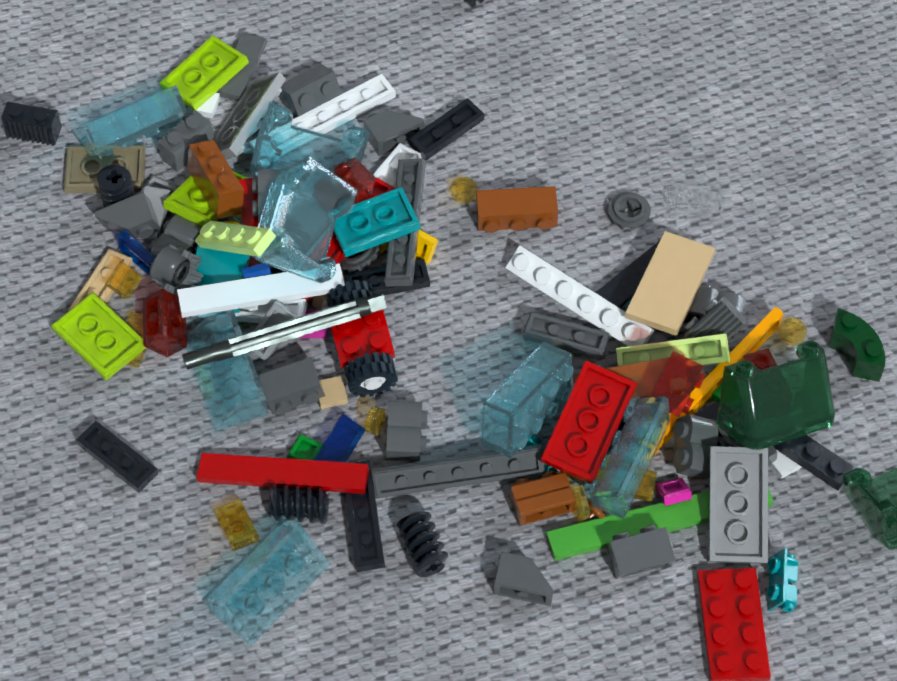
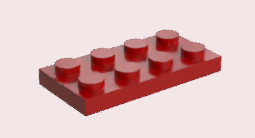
[540,361,638,485]
[697,568,771,681]

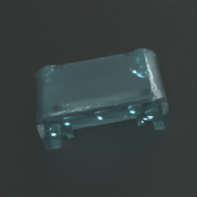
[250,102,371,205]
[252,156,357,283]

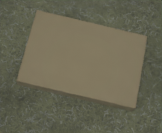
[64,145,146,193]

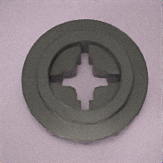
[608,192,651,231]
[340,246,380,272]

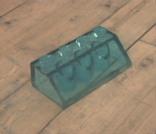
[71,86,189,159]
[183,310,268,432]
[589,397,670,519]
[202,519,331,646]

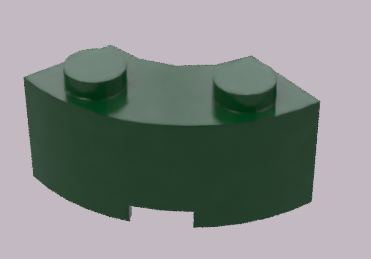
[829,309,886,382]

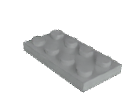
[213,72,286,159]
[709,446,768,564]

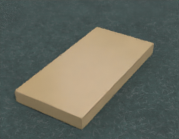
[625,231,716,336]

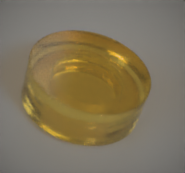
[451,177,477,204]
[778,318,807,346]
[365,406,386,436]

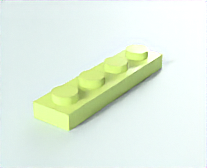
[195,221,276,257]
[616,334,730,367]

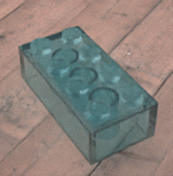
[482,342,574,458]

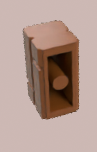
[509,471,575,526]

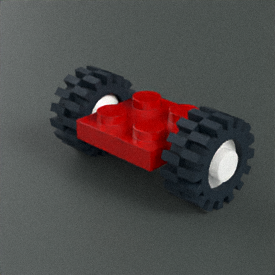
[326,280,398,397]

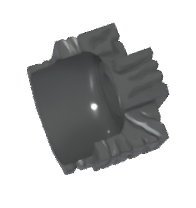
[149,243,203,296]

